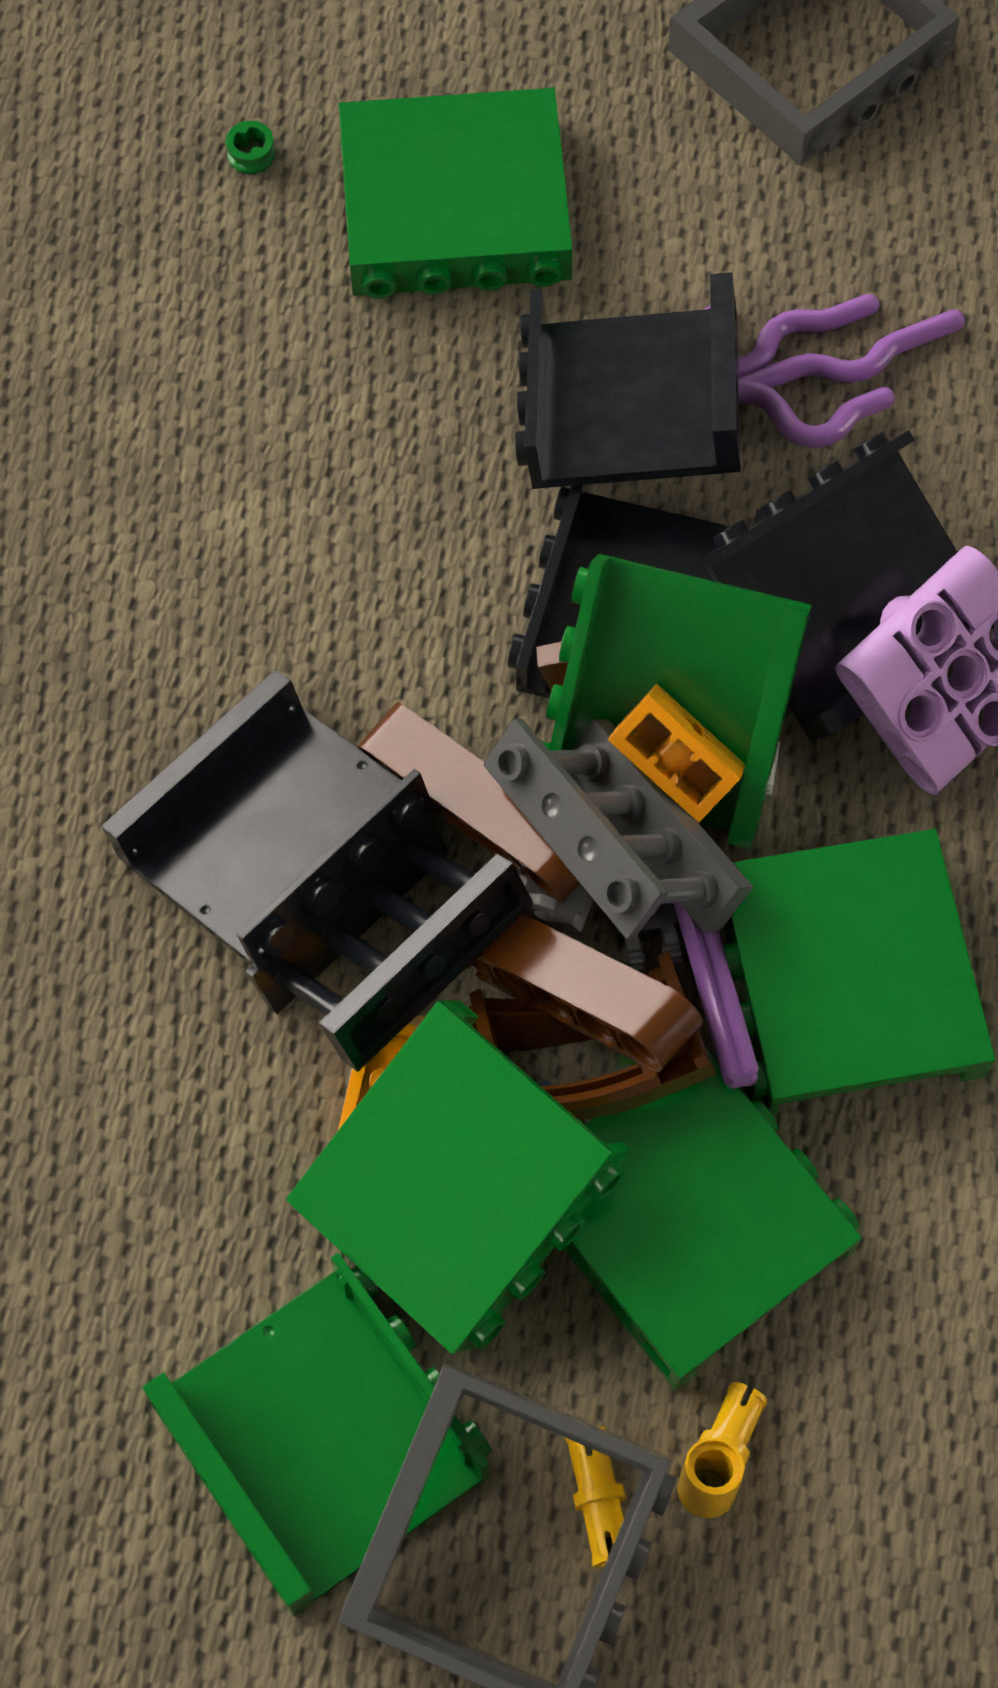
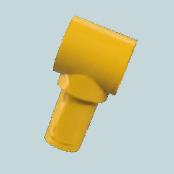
[677,1382,768,1519]

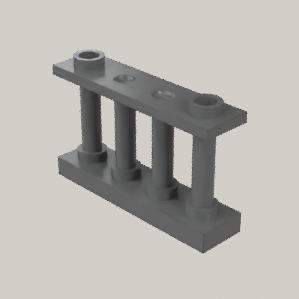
[483,719,753,939]

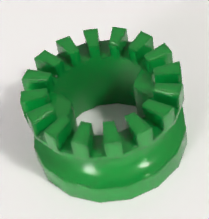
[225,120,276,175]

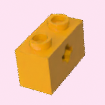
[608,683,746,823]

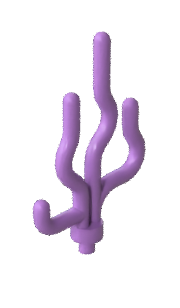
[704,294,965,448]

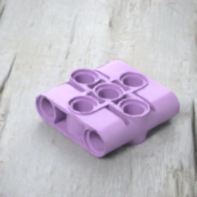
[835,546,998,795]

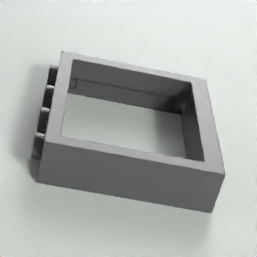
[668,0,960,166]
[337,1363,678,1688]

